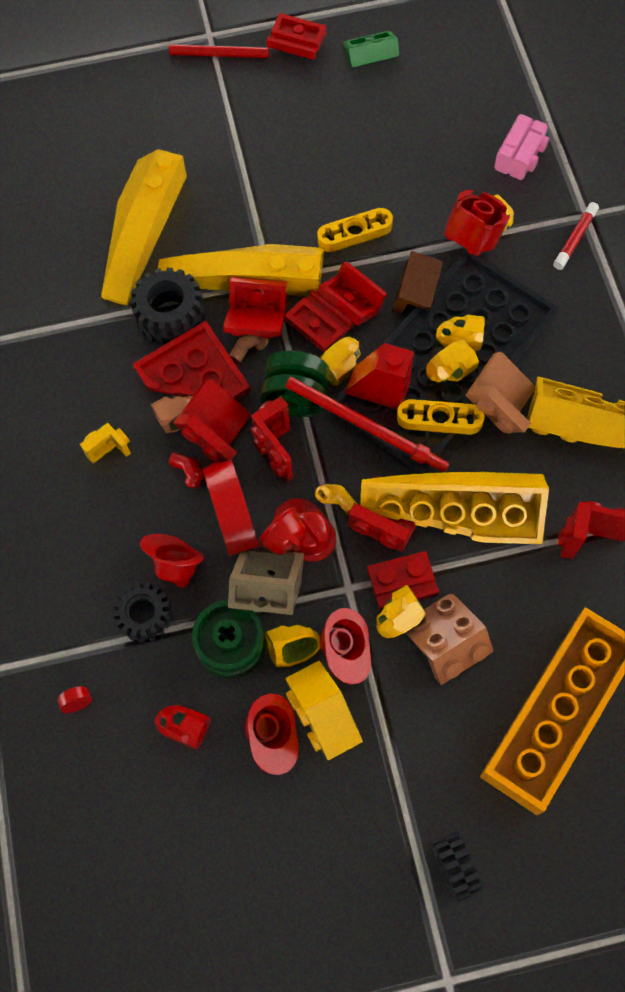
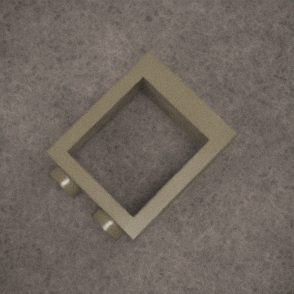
[228,548,304,615]

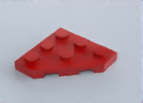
[133,321,251,400]

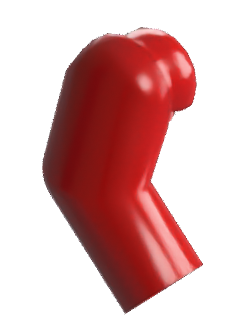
[169,452,204,488]

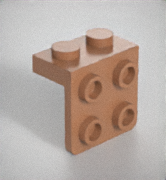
[465,352,534,433]
[406,594,494,685]

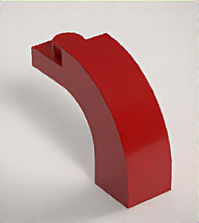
[202,460,259,556]

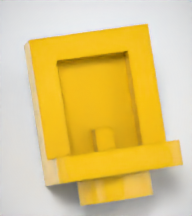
[80,423,131,464]

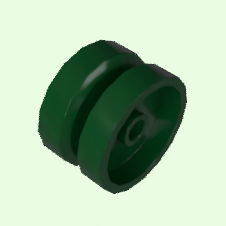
[260,350,329,418]
[192,600,266,679]

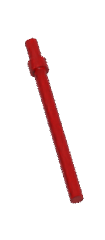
[285,376,449,473]

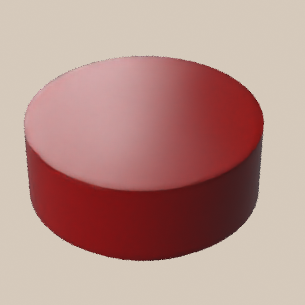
[57,686,92,714]

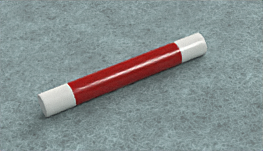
[553,202,599,270]

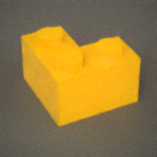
[285,660,363,760]

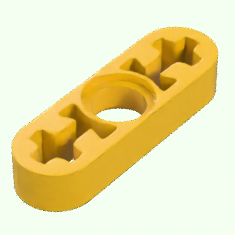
[317,208,393,252]
[397,399,484,435]

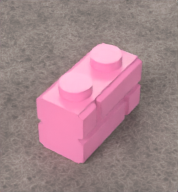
[494,114,549,180]

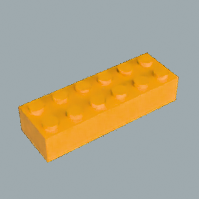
[480,607,625,816]

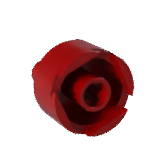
[444,190,510,256]

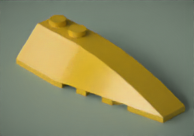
[101,149,187,306]
[158,244,324,297]
[527,376,625,448]
[360,472,549,544]

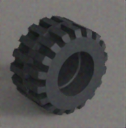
[130,267,205,346]

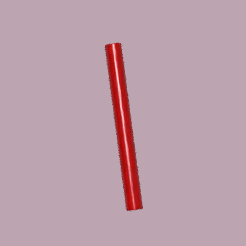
[169,44,269,58]

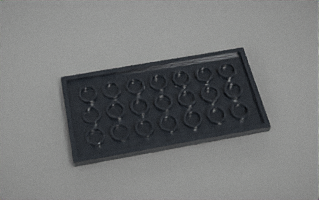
[334,250,559,474]

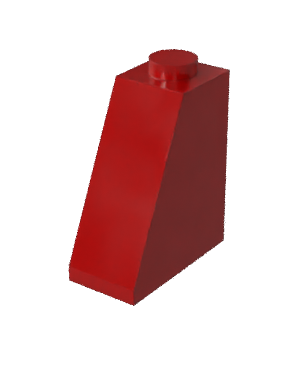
[345,343,414,410]

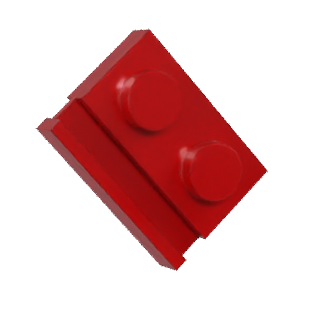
[267,13,327,60]
[284,289,354,352]
[367,551,439,611]

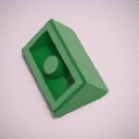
[343,30,399,67]

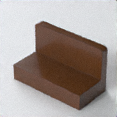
[391,251,443,314]

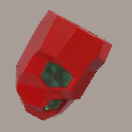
[154,705,211,750]

